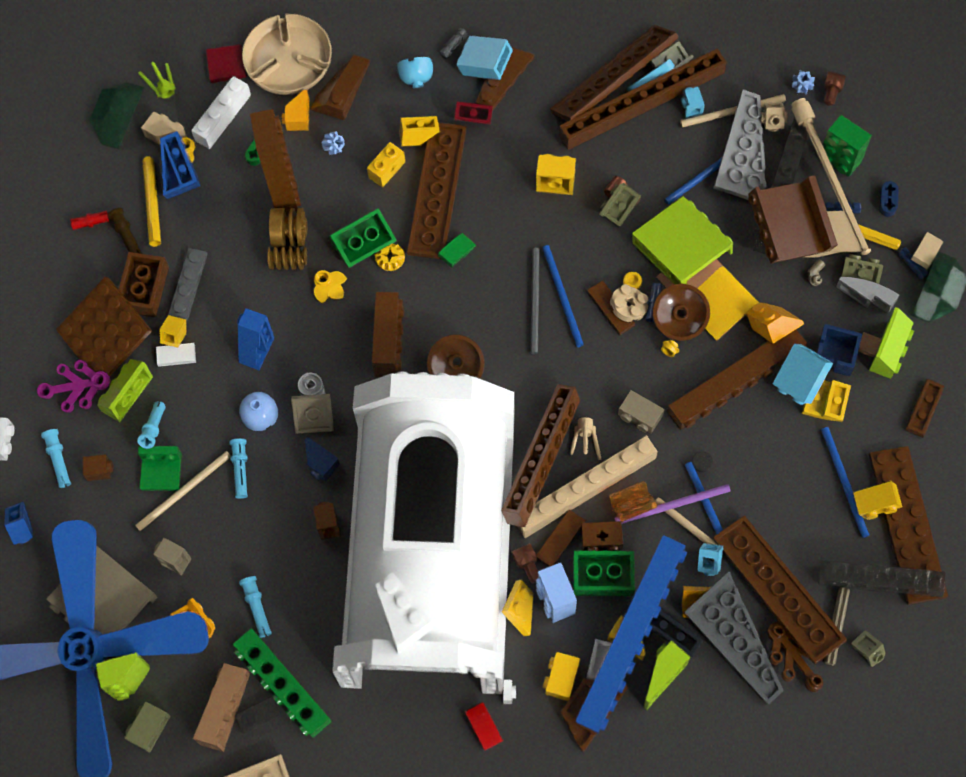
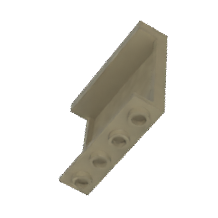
[46,545,158,635]

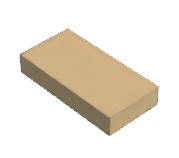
[911,232,944,269]

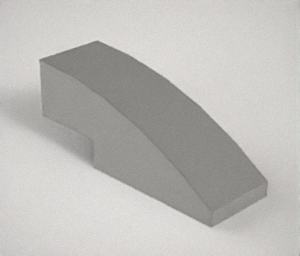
[836,277,899,313]

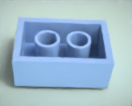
[536,563,577,623]

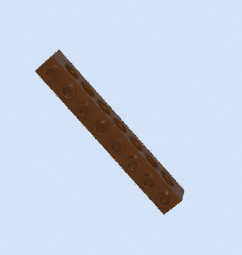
[501,384,580,527]

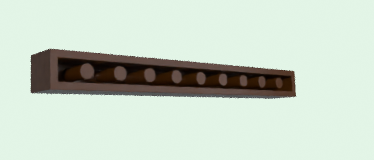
[559,48,727,150]

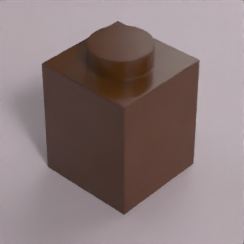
[83,454,114,481]

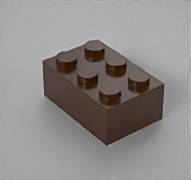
[119,252,169,317]

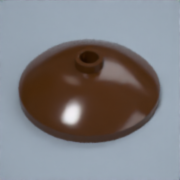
[653,284,710,341]
[427,334,485,379]

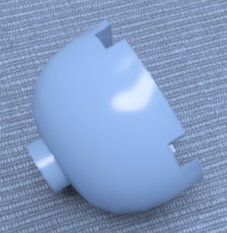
[239,392,278,431]

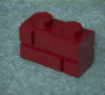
[454,101,493,124]

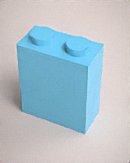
[457,36,513,80]
[773,344,833,405]

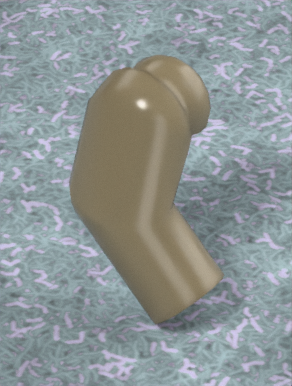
[807,259,825,286]

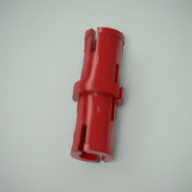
[70,210,110,230]

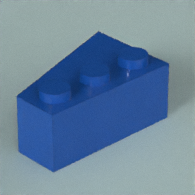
[160,131,201,199]
[237,308,275,370]

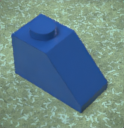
[5,502,33,545]

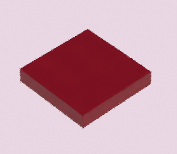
[206,44,246,83]

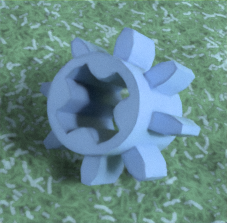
[792,71,815,94]
[322,132,344,155]

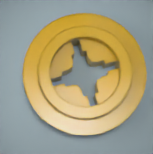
[375,243,405,271]

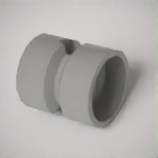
[298,372,325,396]

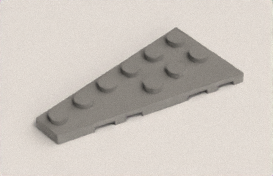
[713,90,766,200]

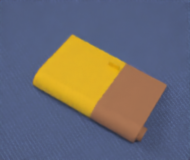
[657,259,759,341]

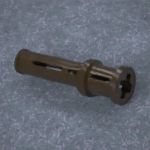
[108,208,142,254]

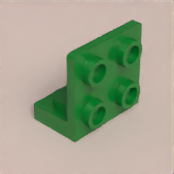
[138,446,182,491]

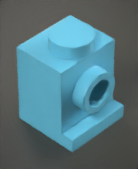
[681,87,705,118]
[697,543,723,576]

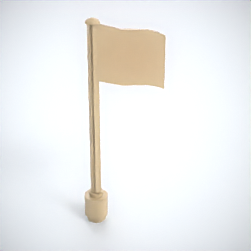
[791,98,871,258]

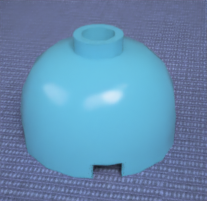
[397,57,433,88]

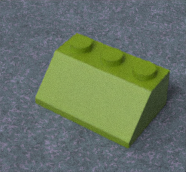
[869,307,914,379]
[97,359,153,422]
[96,653,150,701]

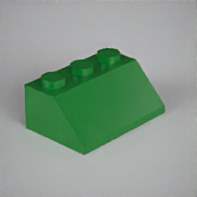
[328,208,397,268]

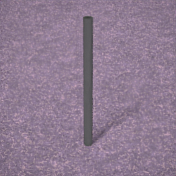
[530,248,539,354]

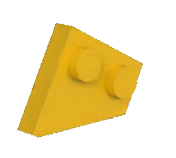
[502,580,533,636]

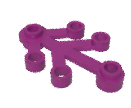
[37,360,110,413]

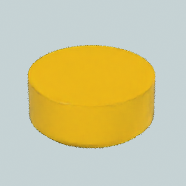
[623,272,642,289]

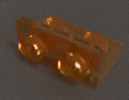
[609,481,657,522]

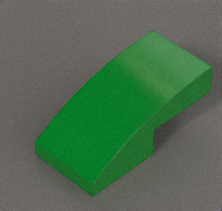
[438,233,476,268]

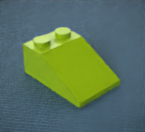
[644,641,690,710]

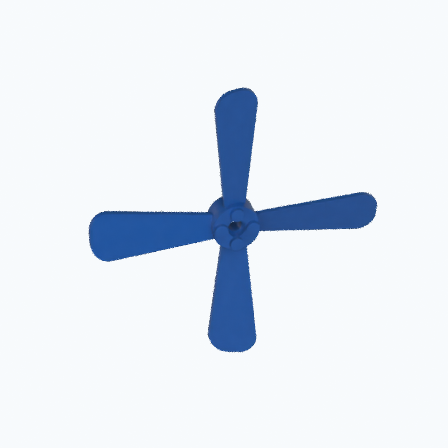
[0,520,209,777]

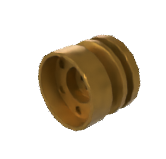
[269,208,307,247]

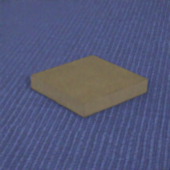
[291,394,334,434]

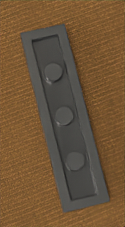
[168,248,207,321]

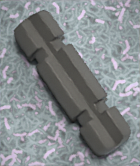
[440,28,467,58]

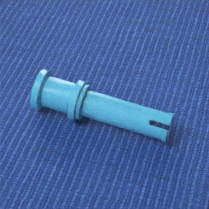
[137,401,165,449]
[41,429,71,488]
[229,438,248,499]
[239,576,272,638]

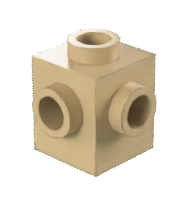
[761,103,788,132]

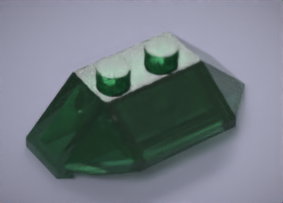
[89,82,144,149]
[911,252,966,323]

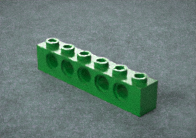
[233,628,331,738]

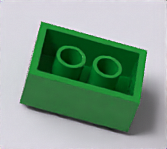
[823,115,872,177]
[573,551,635,596]

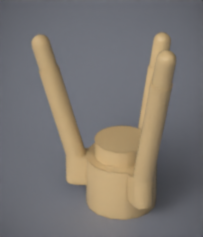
[570,417,601,460]

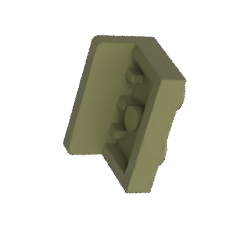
[650,41,694,74]
[599,183,642,227]

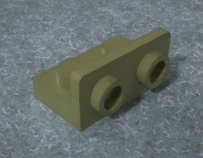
[841,254,883,284]

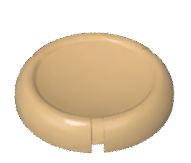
[242,14,331,95]

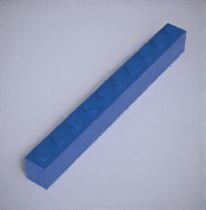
[575,535,687,734]

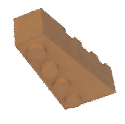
[193,663,250,752]

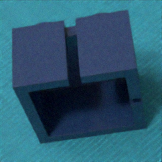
[816,324,862,376]

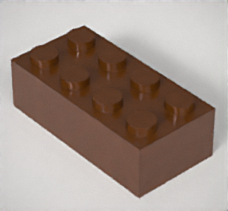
[372,292,404,377]

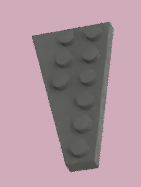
[684,571,783,705]

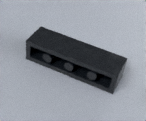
[624,593,703,659]

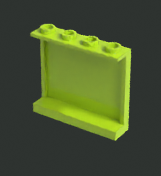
[632,196,733,285]

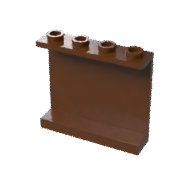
[748,175,838,264]

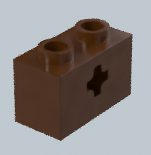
[313,502,341,540]
[581,521,623,551]

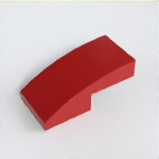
[465,702,503,750]

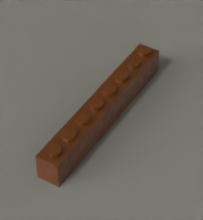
[667,329,807,430]

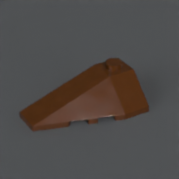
[311,55,370,121]

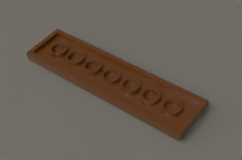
[550,25,678,121]
[407,123,467,259]
[869,446,948,605]
[713,515,847,665]

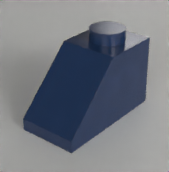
[305,437,340,482]

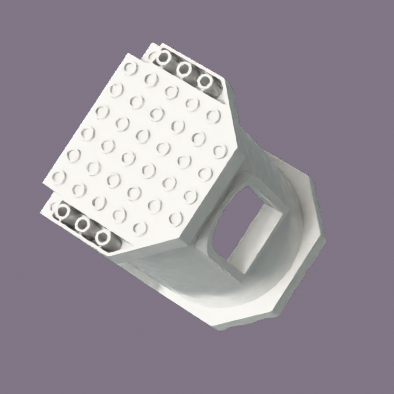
[333,372,514,694]

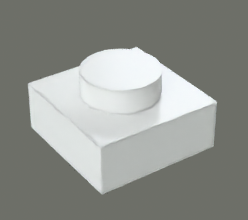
[503,680,516,704]

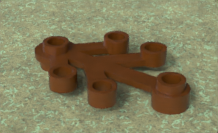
[767,622,823,692]

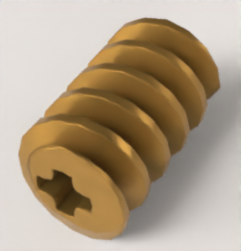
[267,246,307,270]

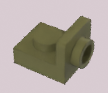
[851,630,886,667]

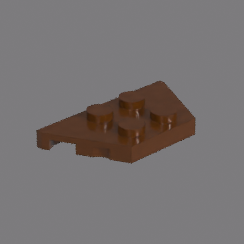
[561,679,628,753]

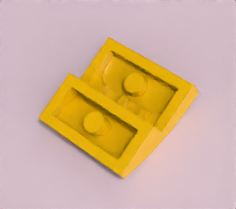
[802,380,851,422]

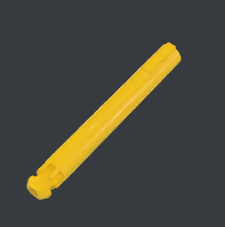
[142,156,161,247]

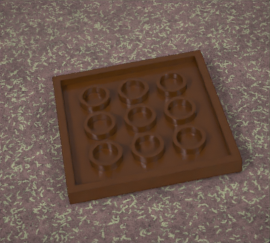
[56,277,152,384]

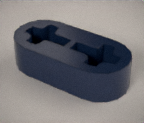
[879,181,899,217]

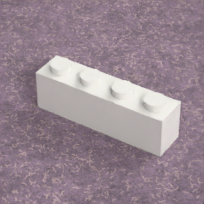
[191,76,251,149]

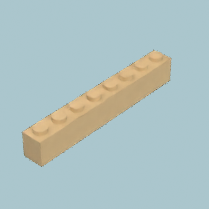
[517,436,658,538]

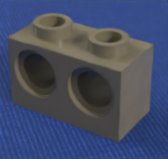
[153,538,191,575]

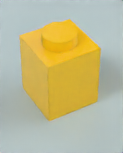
[160,315,186,348]

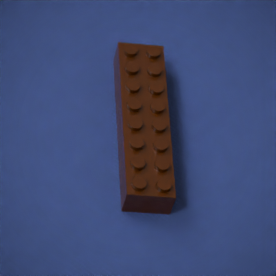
[250,109,301,216]

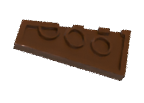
[475,47,534,111]

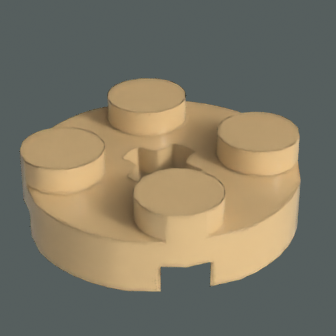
[610,284,648,322]

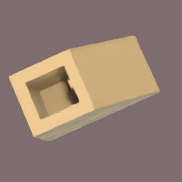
[141,112,186,145]

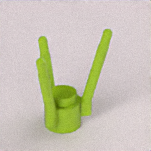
[138,62,176,98]

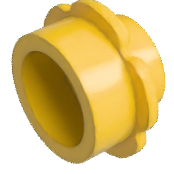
[661,340,679,357]

